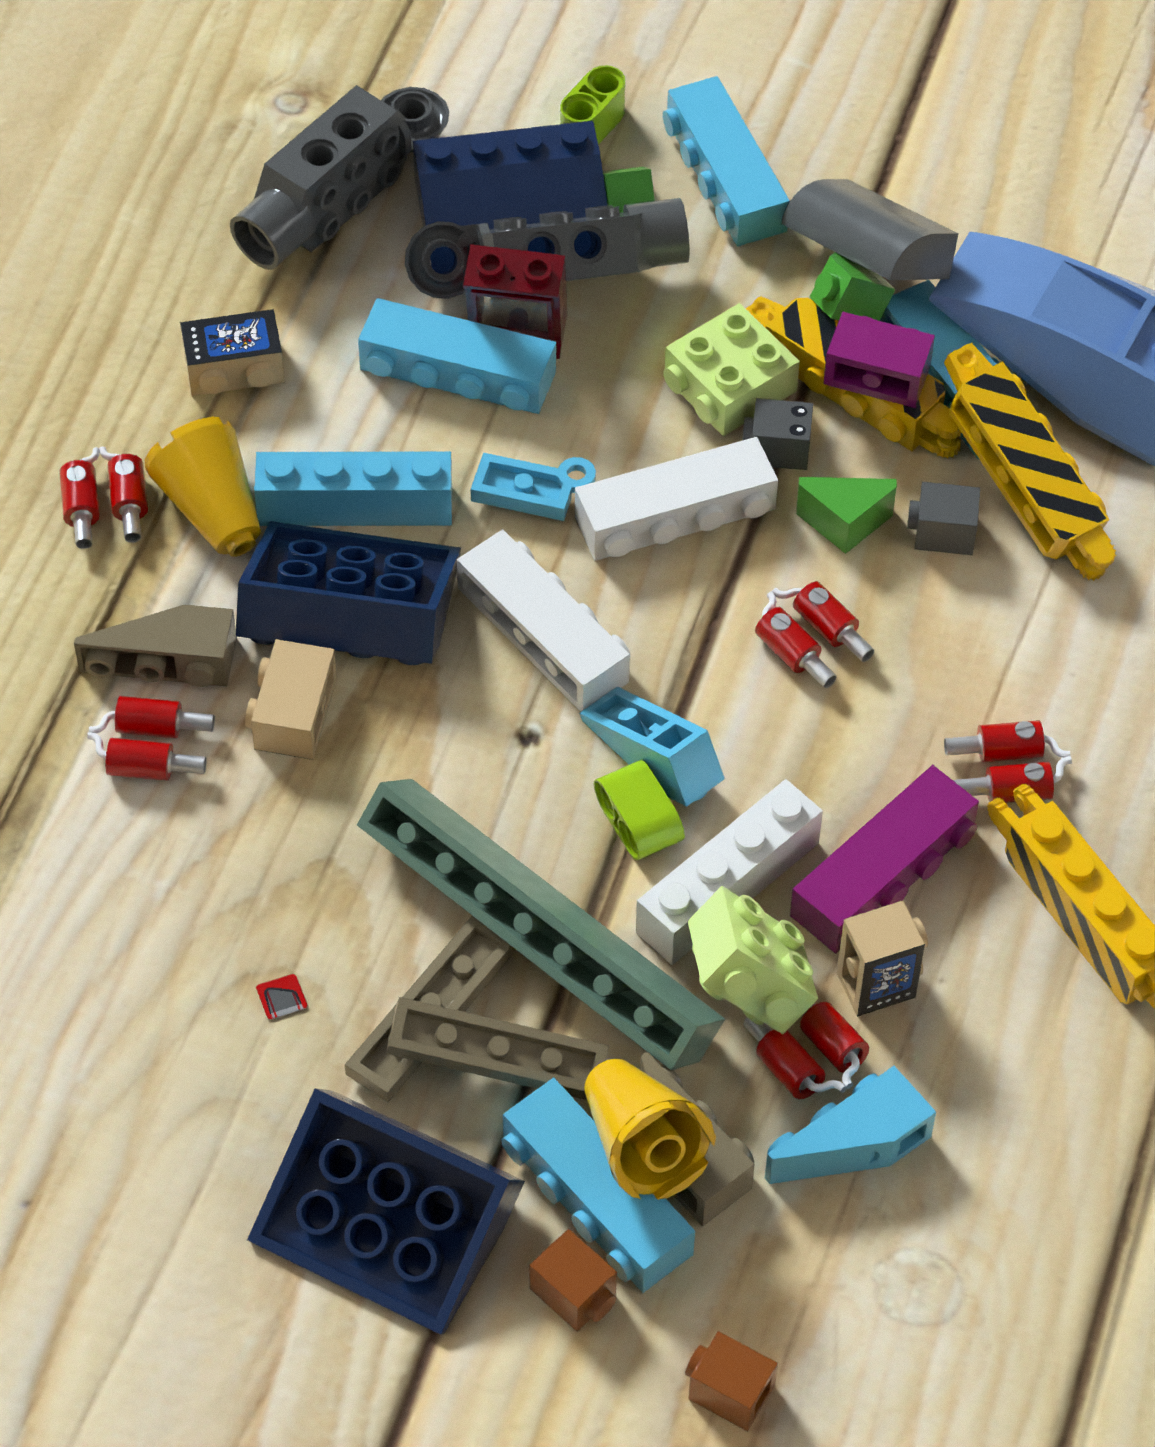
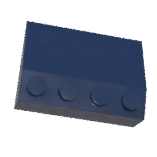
[413,121,608,273]
[236,521,461,665]
[247,1088,525,1335]

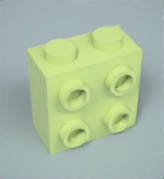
[663,303,800,436]
[688,886,818,1034]

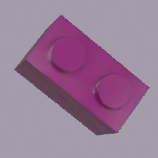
[823,311,935,408]

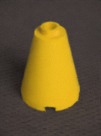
[145,416,261,557]
[584,1059,716,1200]

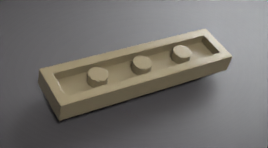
[345,916,516,1103]
[386,997,609,1100]

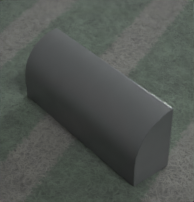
[781,179,959,280]

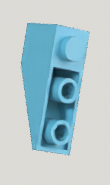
[764,1066,936,1184]

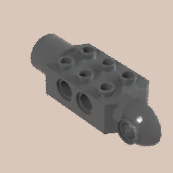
[230,85,450,270]
[405,198,690,299]

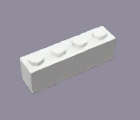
[575,437,778,561]
[457,529,631,712]
[636,779,823,965]

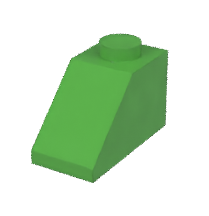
[810,252,896,321]

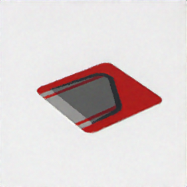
[256,974,307,1020]

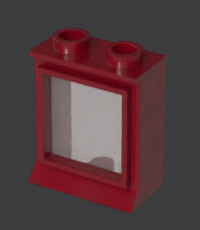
[463,244,568,359]

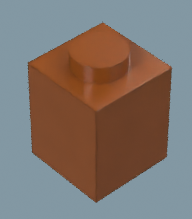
[529,1228,617,1332]
[685,1331,778,1432]

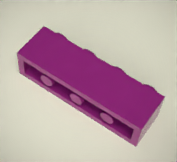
[790,764,979,954]

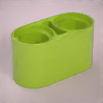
[560,65,625,145]
[593,760,685,860]

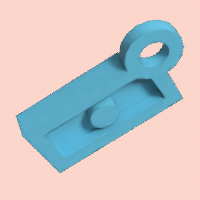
[470,452,596,521]

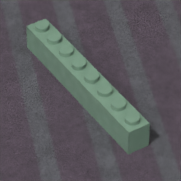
[357,779,725,1070]

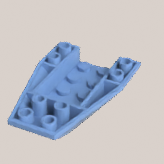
[929,232,1155,466]

